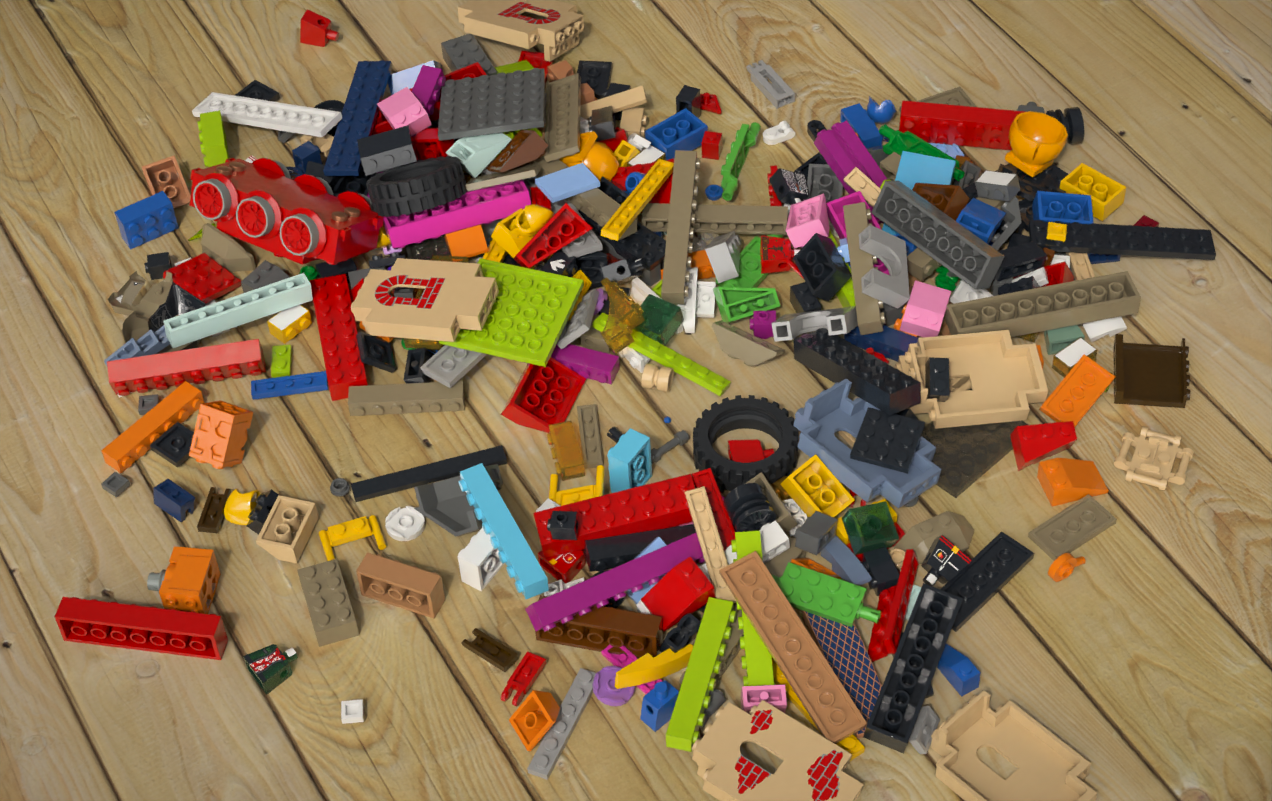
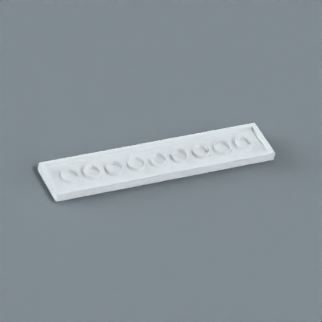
[192,92,342,137]

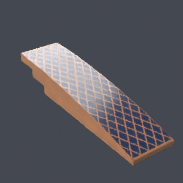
[802,610,882,739]

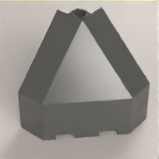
[414,464,503,537]

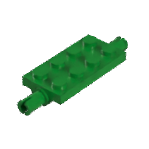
[879,124,965,181]

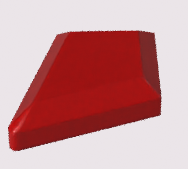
[700,92,721,114]

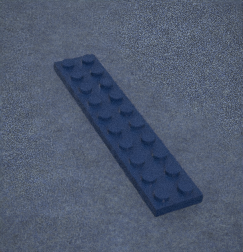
[323,60,392,176]

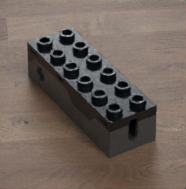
[578,210,666,287]

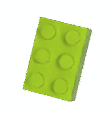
[197,110,229,167]

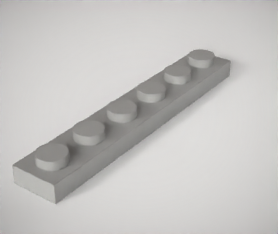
[527,668,596,780]

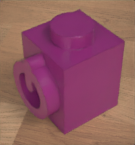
[749,310,776,339]

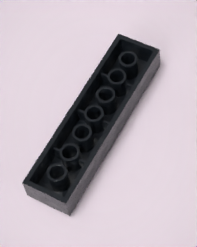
[794,328,921,415]
[863,583,963,754]

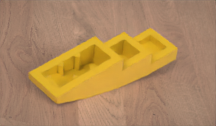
[615,644,693,689]

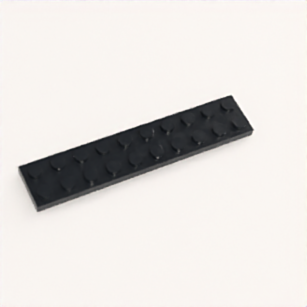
[1028,220,1216,260]

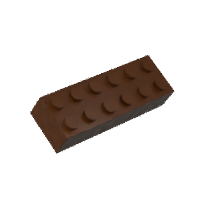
[535,595,663,659]

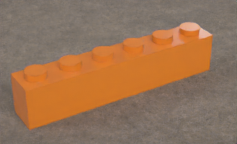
[101,381,205,473]

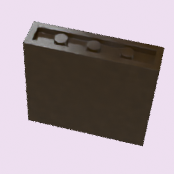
[1113,334,1191,408]

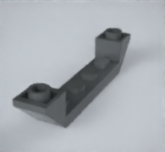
[946,197,1022,277]

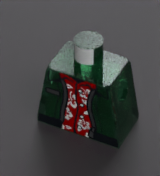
[243,644,298,695]

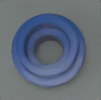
[705,185,723,201]

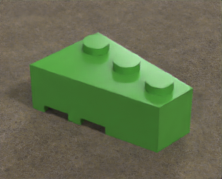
[713,287,780,323]

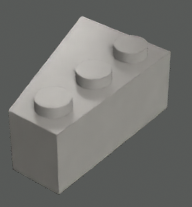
[705,231,742,283]

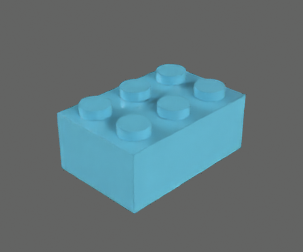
[607,428,652,493]

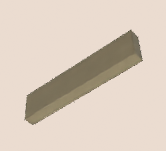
[577,404,603,469]

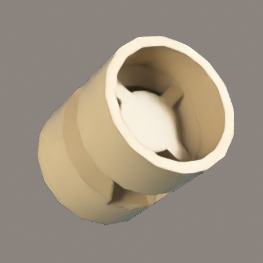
[642,363,674,392]

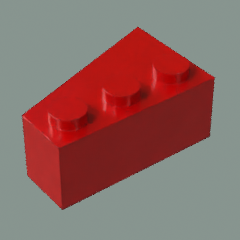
[1010,421,1077,471]

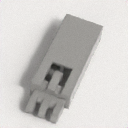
[746,60,795,109]

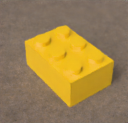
[1060,163,1126,221]
[780,454,855,518]

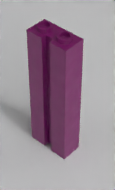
[814,120,887,225]

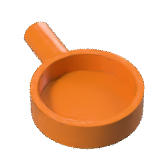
[1048,553,1086,582]

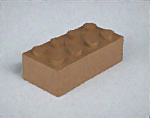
[356,552,445,619]

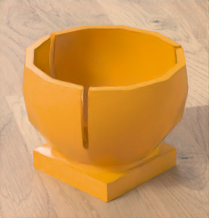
[1004,111,1068,177]
[559,131,619,181]

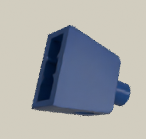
[640,680,679,732]

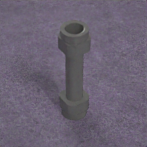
[651,430,689,464]

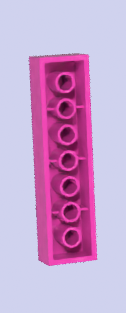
[383,180,531,248]

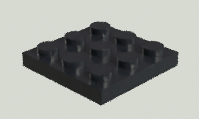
[850,407,925,474]

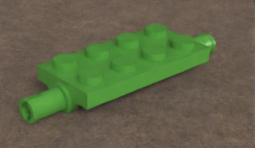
[721,122,761,201]
[716,234,785,288]
[771,562,882,627]

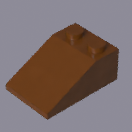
[486,130,549,173]
[912,183,969,221]

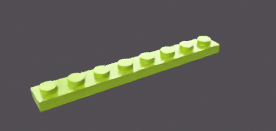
[592,313,731,396]

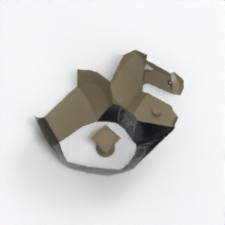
[108,271,205,354]

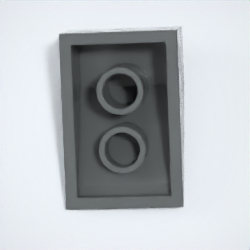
[806,164,844,213]
[241,260,301,314]

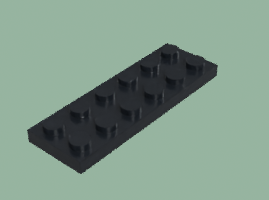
[940,532,1034,632]

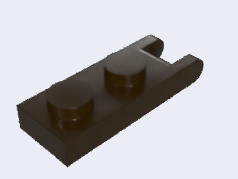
[197,487,231,533]
[461,628,518,672]

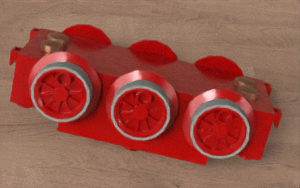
[190,158,384,265]

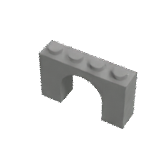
[859,225,910,309]
[772,306,858,342]

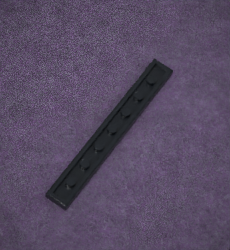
[351,445,508,502]

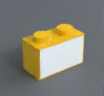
[267,305,312,344]

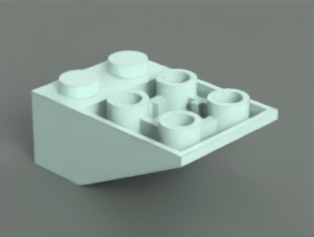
[446,132,512,178]

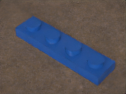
[251,371,328,400]

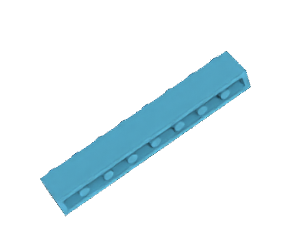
[458,463,549,599]

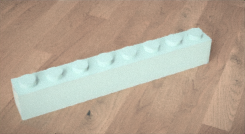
[163,273,313,348]

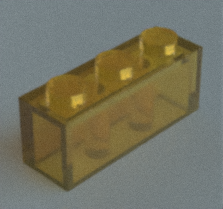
[546,421,585,481]

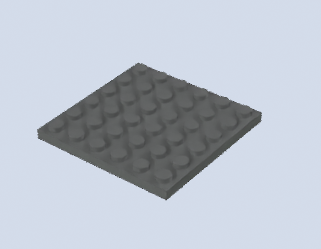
[438,68,545,141]

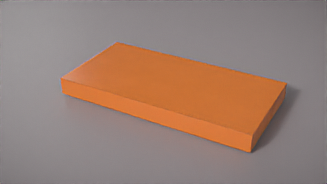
[1039,354,1116,427]

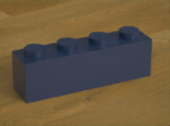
[844,325,918,362]

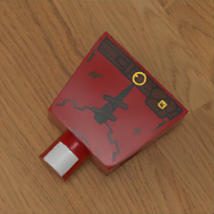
[760,236,800,274]

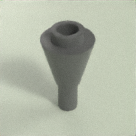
[701,689,726,727]

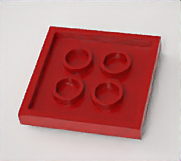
[163,253,241,304]

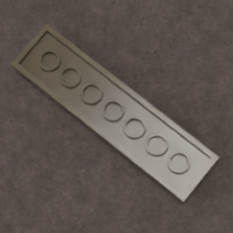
[544,73,581,162]

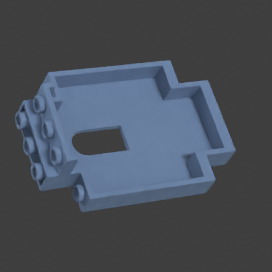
[793,379,942,509]

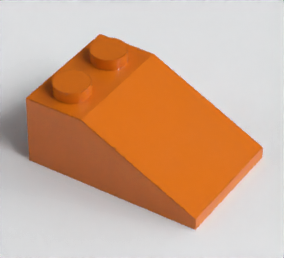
[1037,457,1109,507]

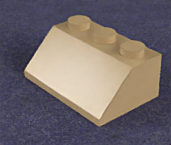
[256,495,319,564]

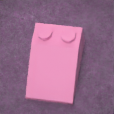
[377,87,432,136]
[786,194,830,249]
[900,280,951,337]

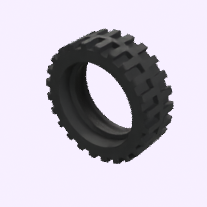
[366,156,467,217]
[693,395,798,493]

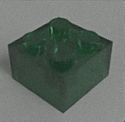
[629,294,684,346]
[842,501,899,555]

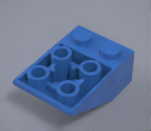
[956,198,1006,244]

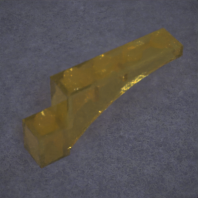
[600,277,645,354]

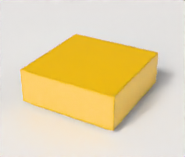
[1046,222,1067,242]

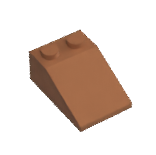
[141,155,191,209]

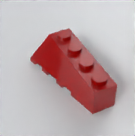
[514,203,593,269]

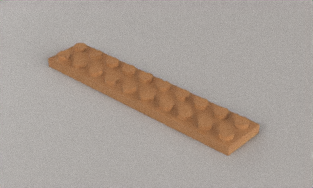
[719,551,867,744]

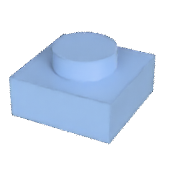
[837,238,850,263]

